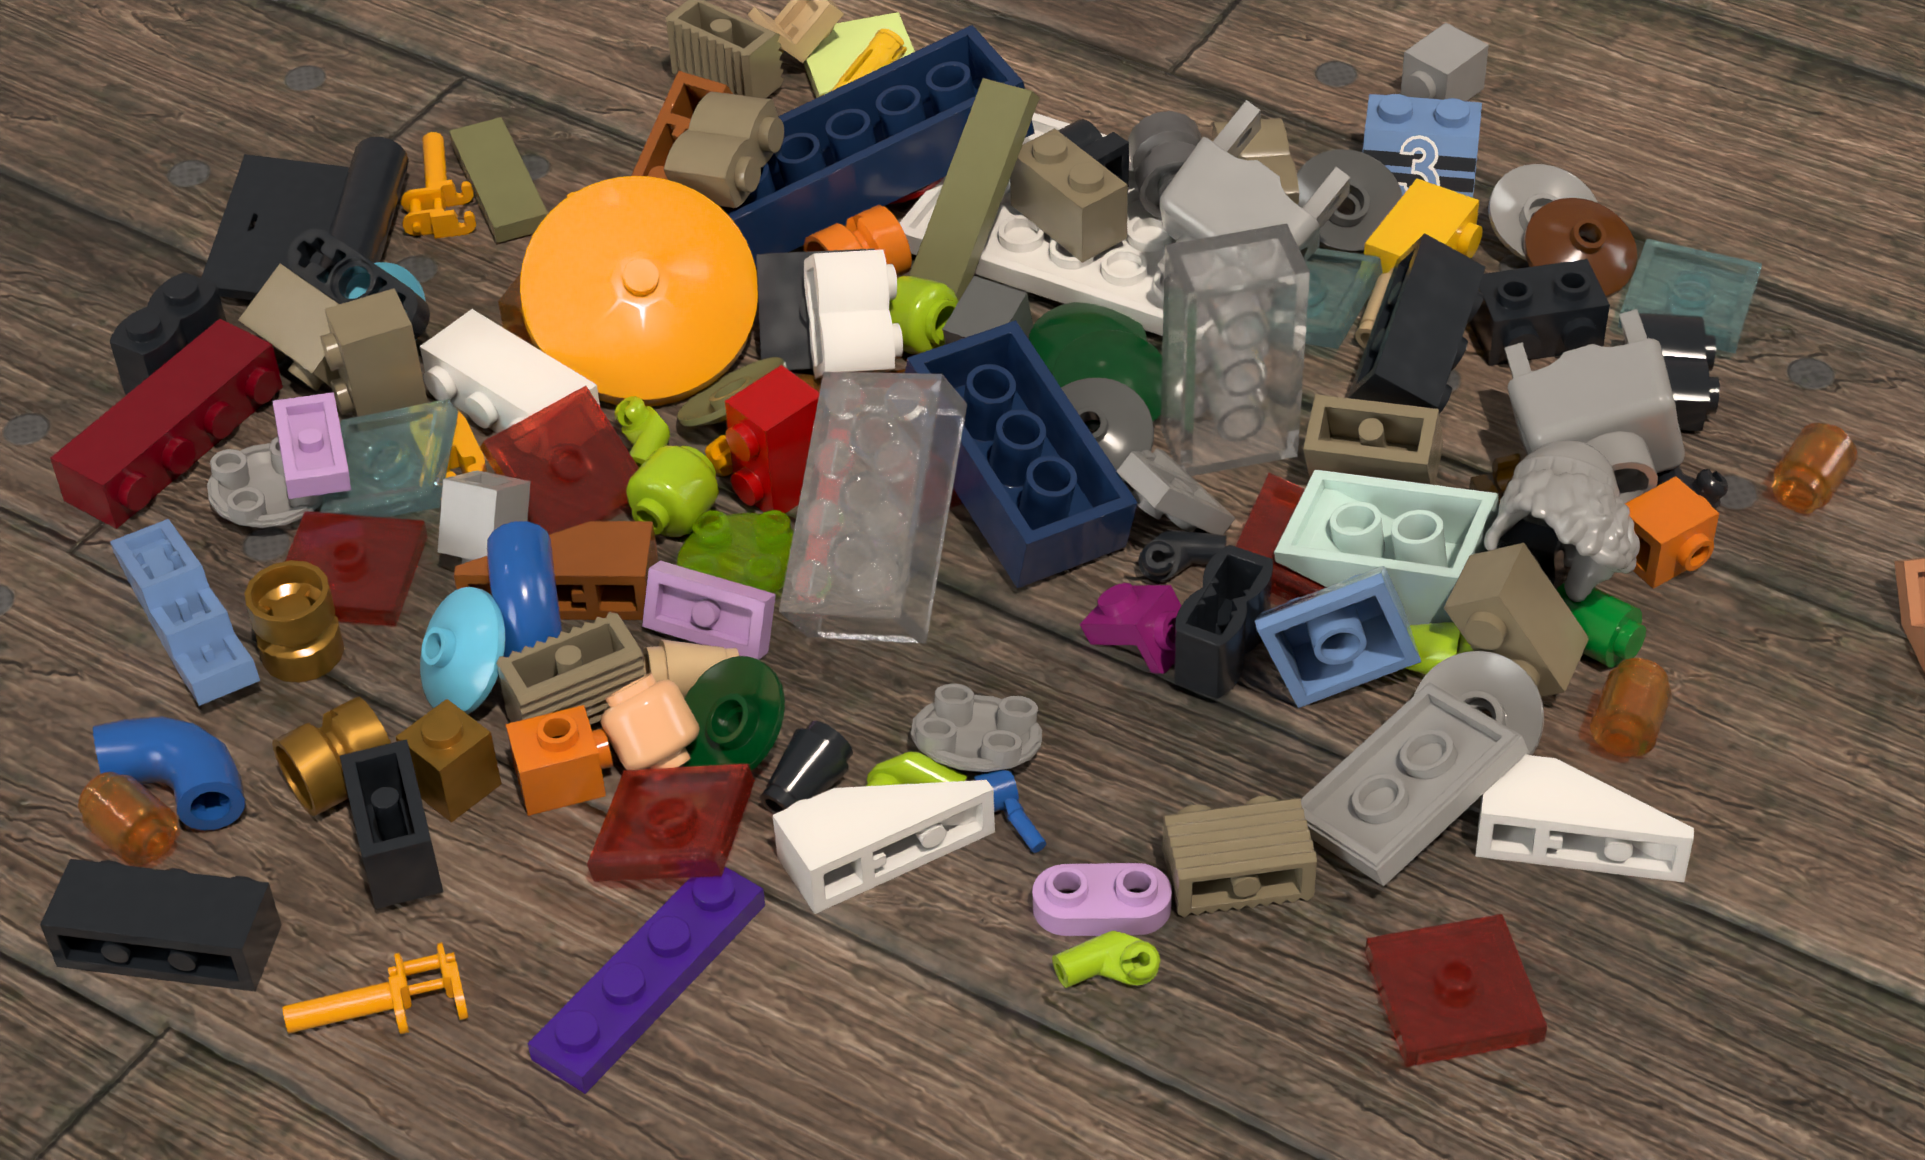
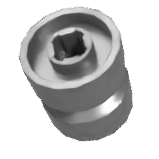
[1128,111,1202,218]

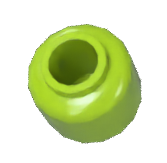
[889,276,959,355]
[626,445,719,537]

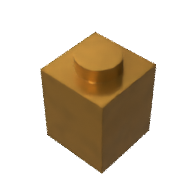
[396,699,502,823]

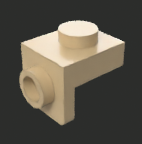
[748,0,844,63]

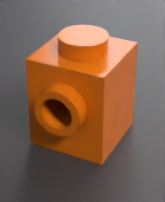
[1625,476,1719,589]
[505,705,613,816]

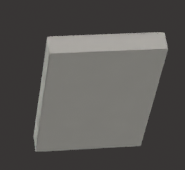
[1301,682,1529,886]

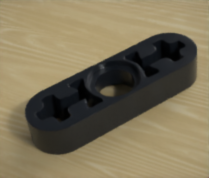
[287,228,430,340]

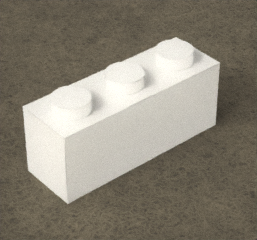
[420,309,604,468]

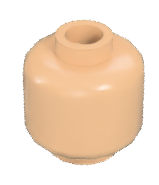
[600,673,700,777]

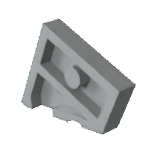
[1116,448,1235,535]

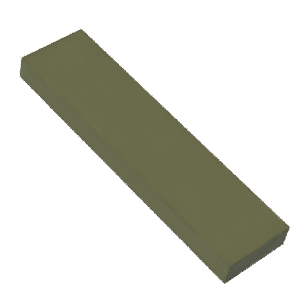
[909,78,1040,301]

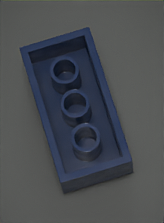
[900,320,1138,588]

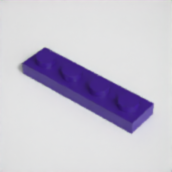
[528,858,765,1094]

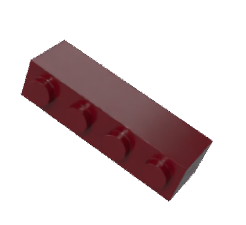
[50,319,283,529]

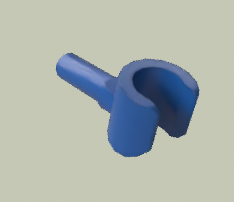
[974,770,1047,853]

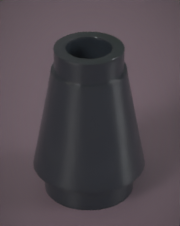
[760,721,853,814]

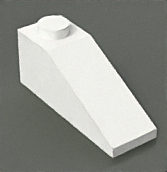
[1475,754,1694,883]
[773,780,995,914]

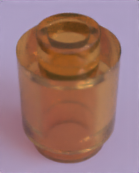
[1772,423,1858,514]
[1590,658,1672,757]
[78,772,178,866]

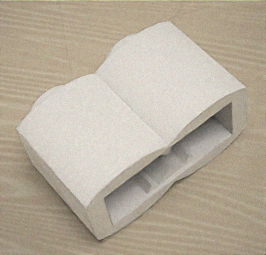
[804,250,903,379]

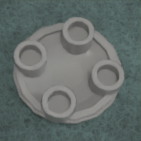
[207,436,327,528]
[911,683,1042,772]

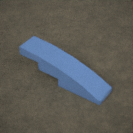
[110,519,260,706]

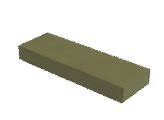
[449,117,548,243]

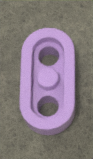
[1032,863,1172,936]

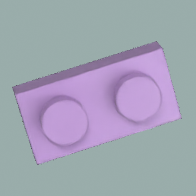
[273,392,351,499]
[642,561,776,660]

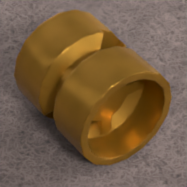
[244,560,344,683]
[272,697,391,816]

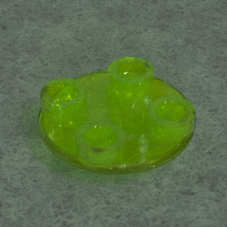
[677,510,801,593]

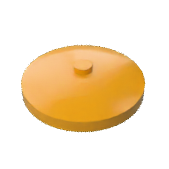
[520,176,758,407]

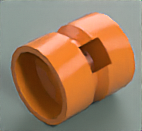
[803,205,912,277]

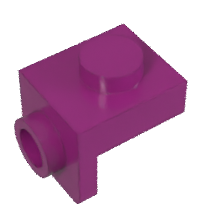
[1079,583,1182,674]

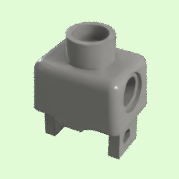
[1158,100,1350,309]
[1505,309,1685,504]

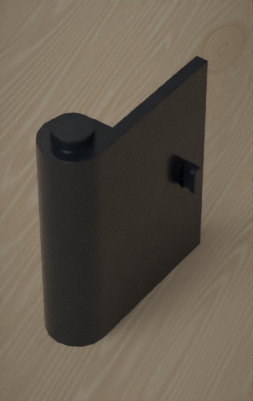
[201,137,409,300]

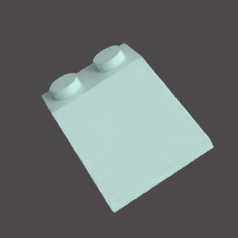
[1274,470,1499,625]

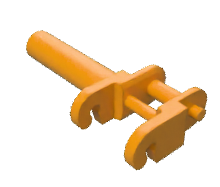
[401,132,476,239]
[282,942,469,1034]

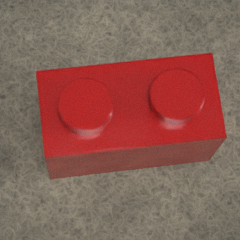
[725,365,826,521]

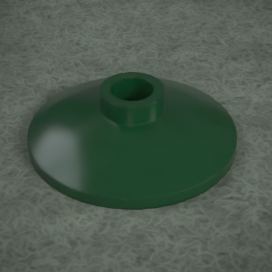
[682,656,785,784]

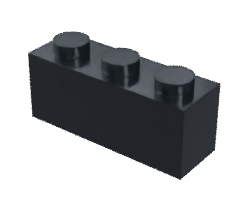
[1348,233,1486,414]
[40,859,282,992]

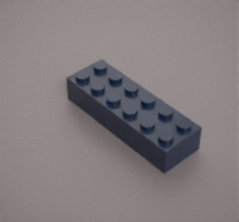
[719,25,1035,269]

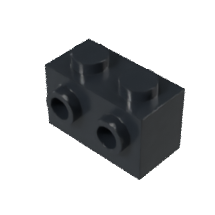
[1470,259,1610,366]

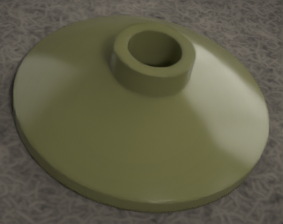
[677,357,787,426]

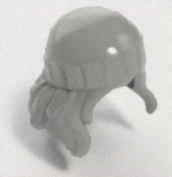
[1484,441,1640,602]

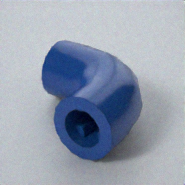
[487,521,562,658]
[93,716,245,830]

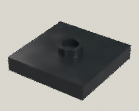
[756,248,875,373]

